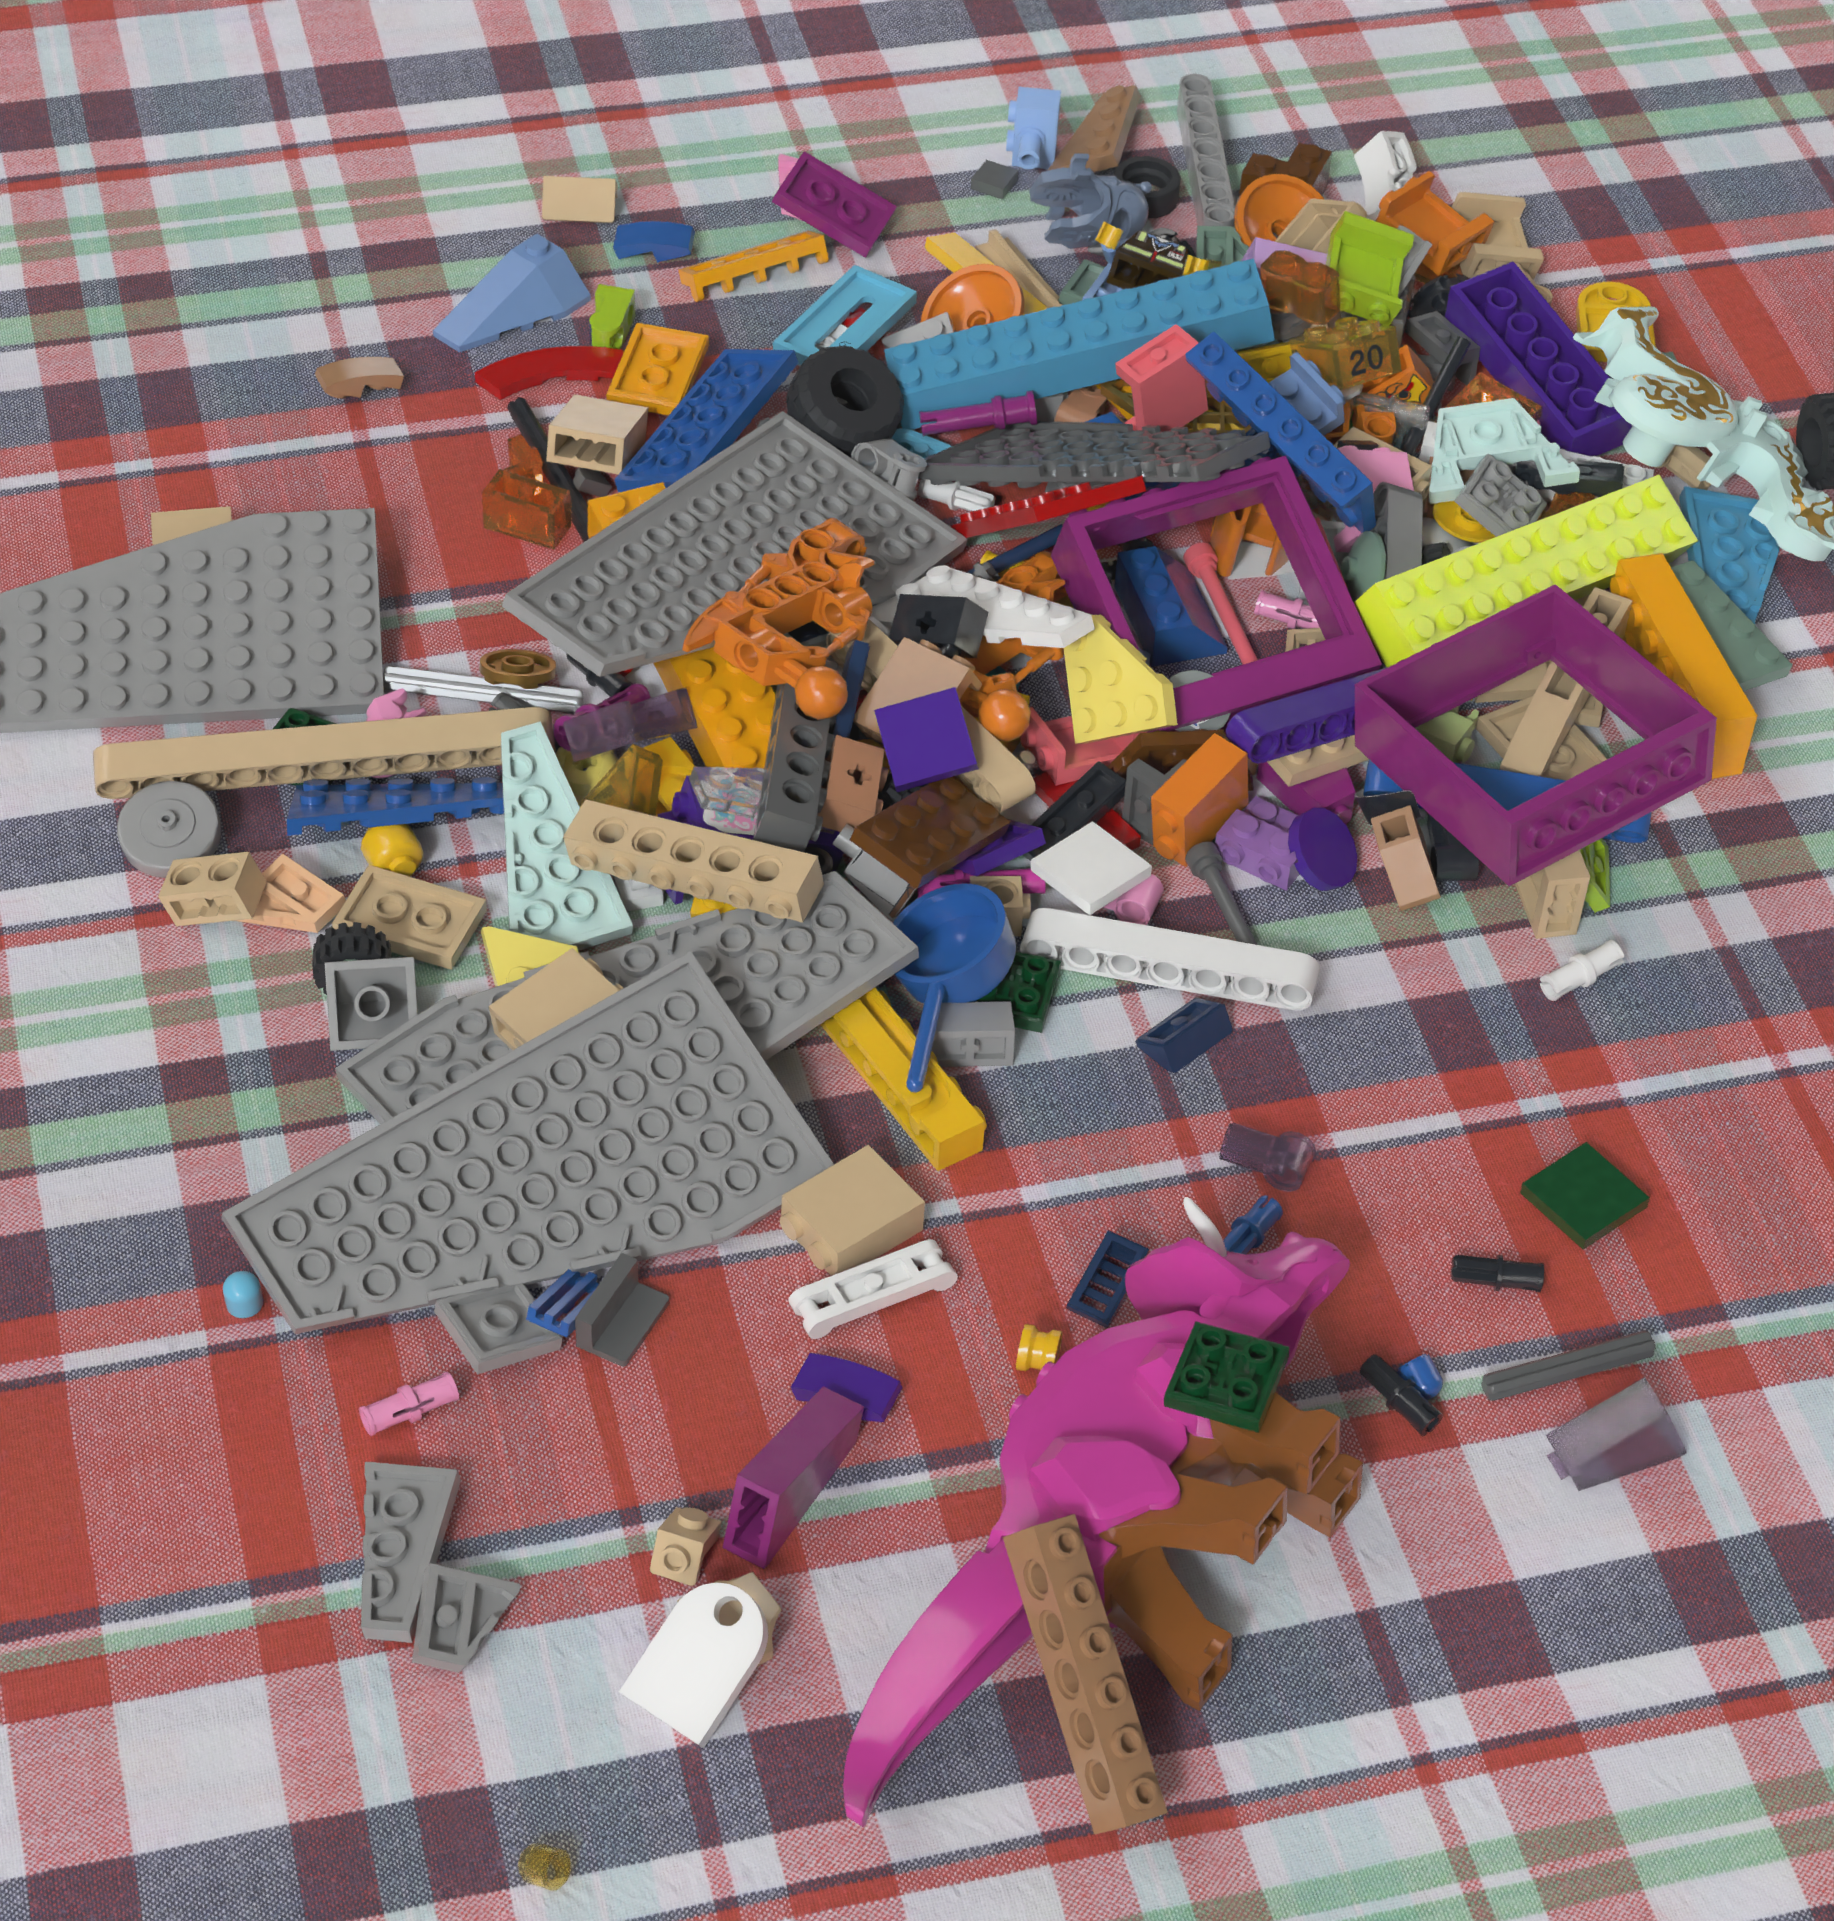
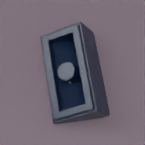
[1135,998,1232,1073]

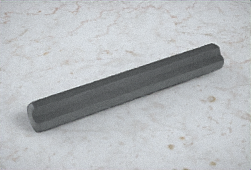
[1481,1331,1656,1401]

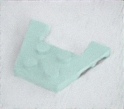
[1429,398,1580,504]

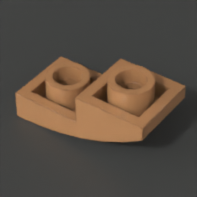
[315,357,404,399]

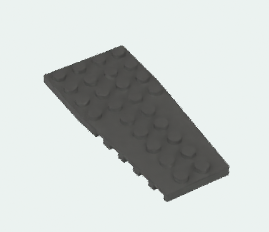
[918,421,1270,488]

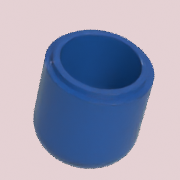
[1397,1353,1443,1400]

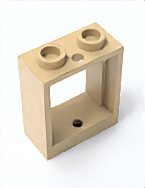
[1275,199,1367,254]
[1515,850,1590,939]

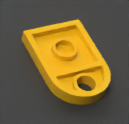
[1576,282,1656,362]

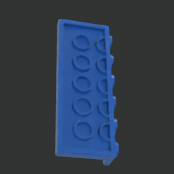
[1185,332,1376,533]
[614,349,799,493]

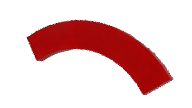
[475,346,625,400]

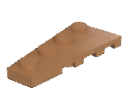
[1047,85,1141,172]

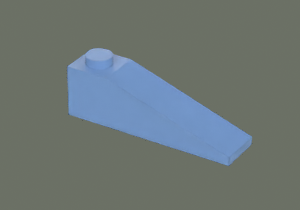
[433,233,591,352]

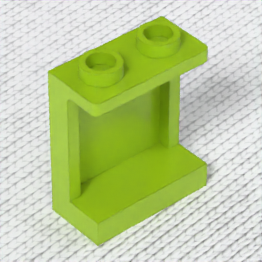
[1319,211,1414,327]

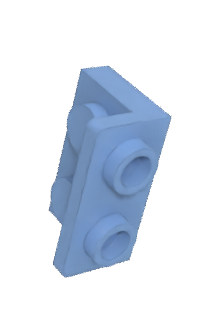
[1269,352,1345,436]

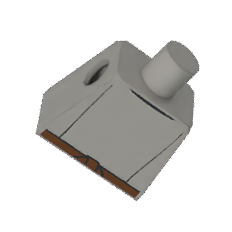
[833,824,916,922]

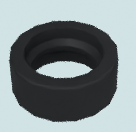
[1113,156,1181,219]

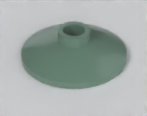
[1340,531,1386,603]

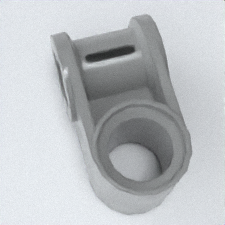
[851,438,927,501]

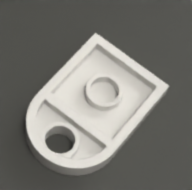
[619,1583,768,1748]

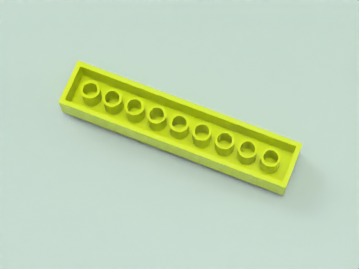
[1354,474,1698,668]

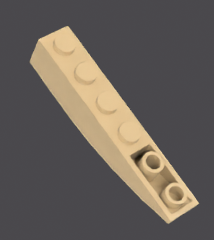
[1499,587,1632,777]

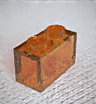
[482,469,571,550]

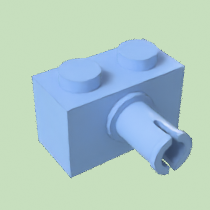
[1006,87,1061,170]

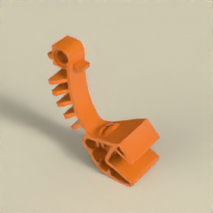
[1210,402,1396,577]

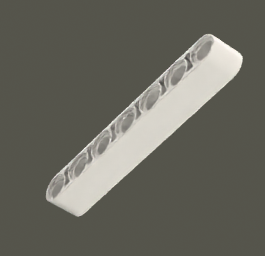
[1020,908,1320,1011]

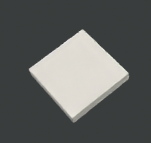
[1031,821,1152,915]

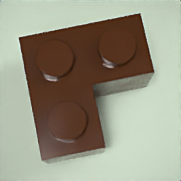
[1239,142,1332,197]

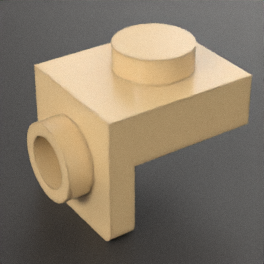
[650,1507,722,1586]

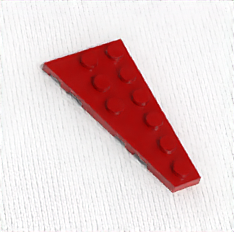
[950,475,1146,538]

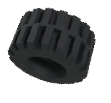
[1796,393,1834,490]

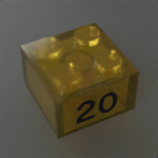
[1289,317,1402,390]

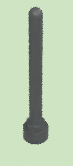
[1185,842,1258,945]

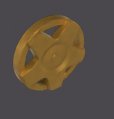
[479,649,556,689]

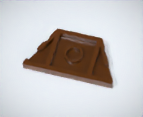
[1108,729,1254,791]

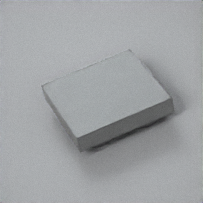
[1454,454,1547,537]

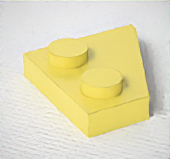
[481,926,578,987]

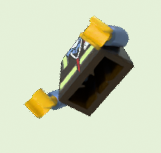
[1095,221,1210,289]

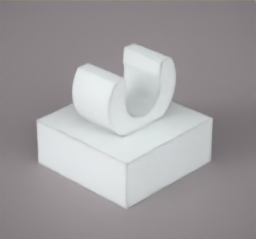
[612,875,663,912]

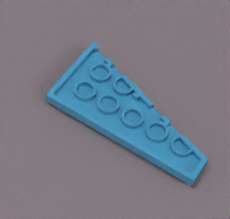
[1679,486,1779,625]

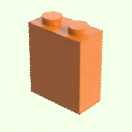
[1151,733,1248,867]

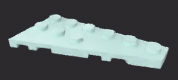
[501,721,633,951]

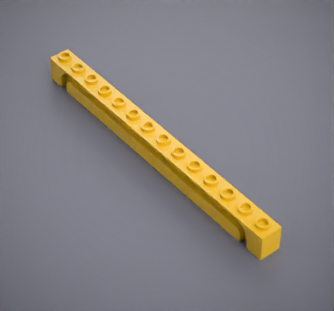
[627,737,987,1171]

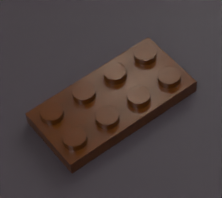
[850,777,1011,889]

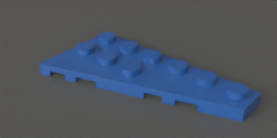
[287,777,504,836]

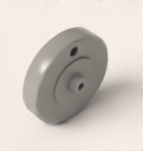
[117,781,222,878]

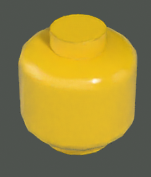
[361,824,424,877]

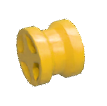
[1016,1324,1063,1371]

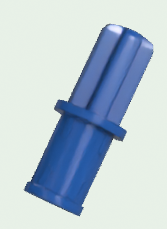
[1223,1195,1283,1254]

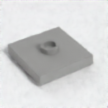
[434,1284,562,1375]

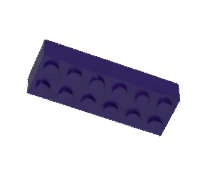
[1445,261,1633,456]

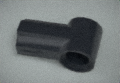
[1427,813,1479,882]

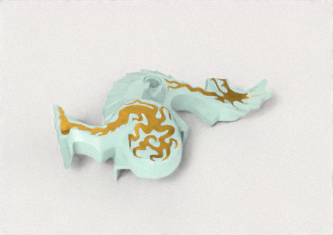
[1573,307,1834,561]

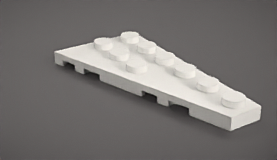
[871,565,1095,648]

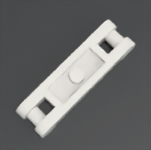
[788,1239,958,1339]

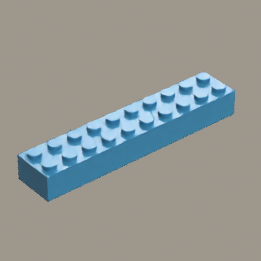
[884,258,1275,430]

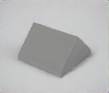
[325,957,418,1051]

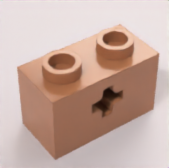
[817,735,888,832]

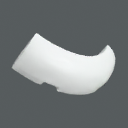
[1353,131,1417,221]

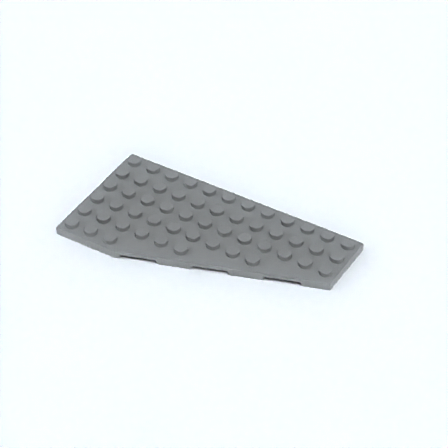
[502,411,968,677]
[0,508,384,733]
[335,871,919,1124]
[221,951,834,1334]

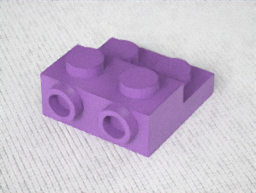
[1215,796,1300,891]

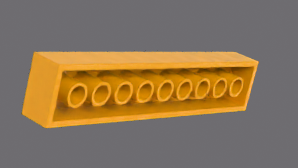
[588,482,776,782]

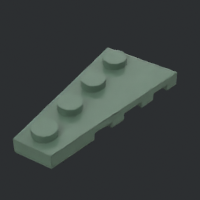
[1671,560,1793,692]

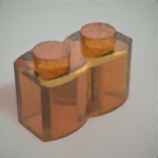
[1260,250,1340,325]

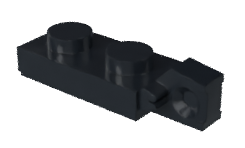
[1515,459,1625,497]

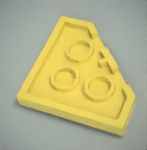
[1064,615,1178,744]

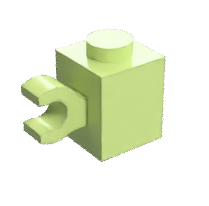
[1415,705,1479,763]

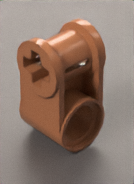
[1054,385,1109,422]

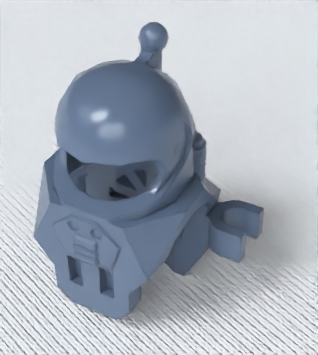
[1029,153,1152,249]

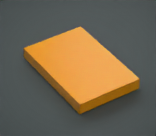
[606,323,709,415]

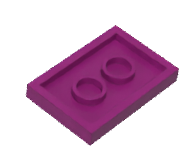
[772,151,897,258]

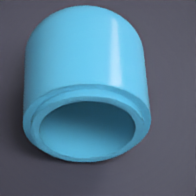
[223,1271,263,1318]

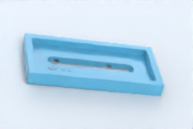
[773,265,917,366]

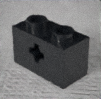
[889,594,989,659]

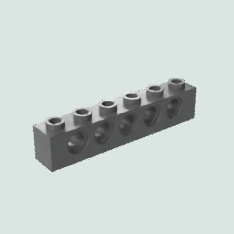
[753,660,838,852]

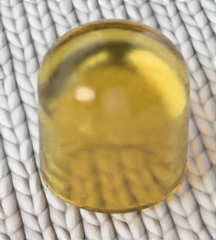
[518,1843,571,1891]

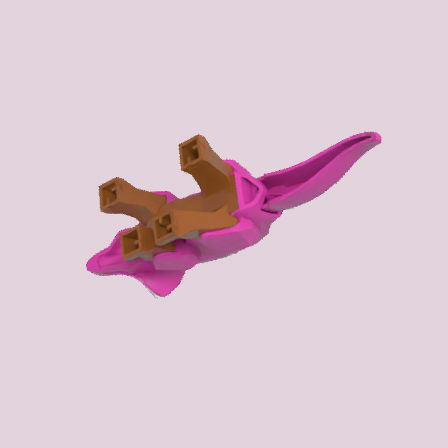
[843,1197,1363,1827]

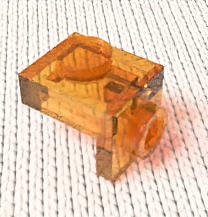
[503,434,543,502]

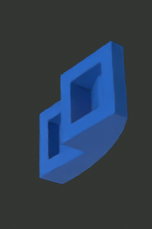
[613,221,695,263]

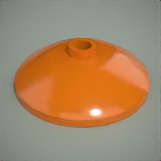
[1234,174,1325,247]
[920,264,1025,332]

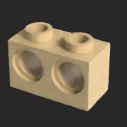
[158,852,267,926]

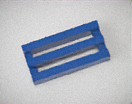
[526,1269,599,1337]

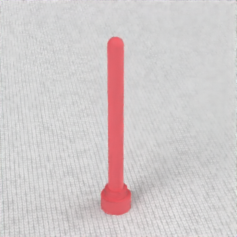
[1183,542,1258,664]

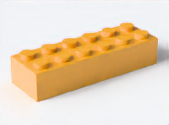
[1610,553,1758,779]

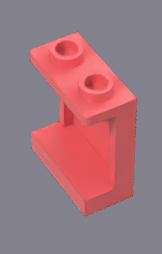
[1115,324,1208,432]
[1019,707,1147,785]

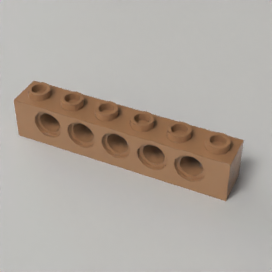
[1003,1514,1168,1835]

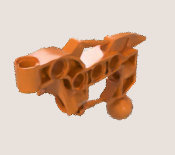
[682,517,875,720]
[959,551,1068,742]

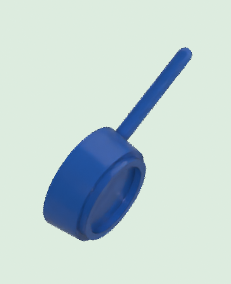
[893,884,1016,1093]

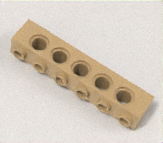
[563,799,824,922]

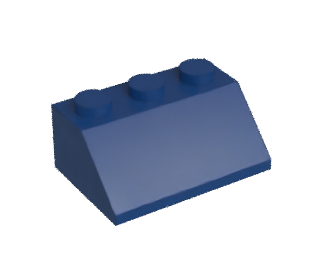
[1114,546,1228,667]

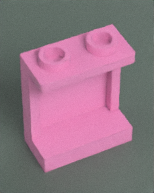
[1333,446,1423,552]

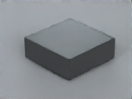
[971,160,1019,199]

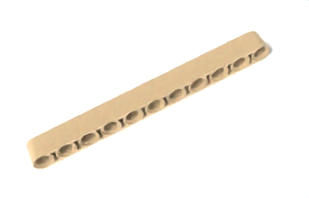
[93,707,556,799]

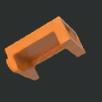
[1376,171,1495,276]

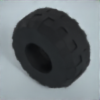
[786,346,904,458]

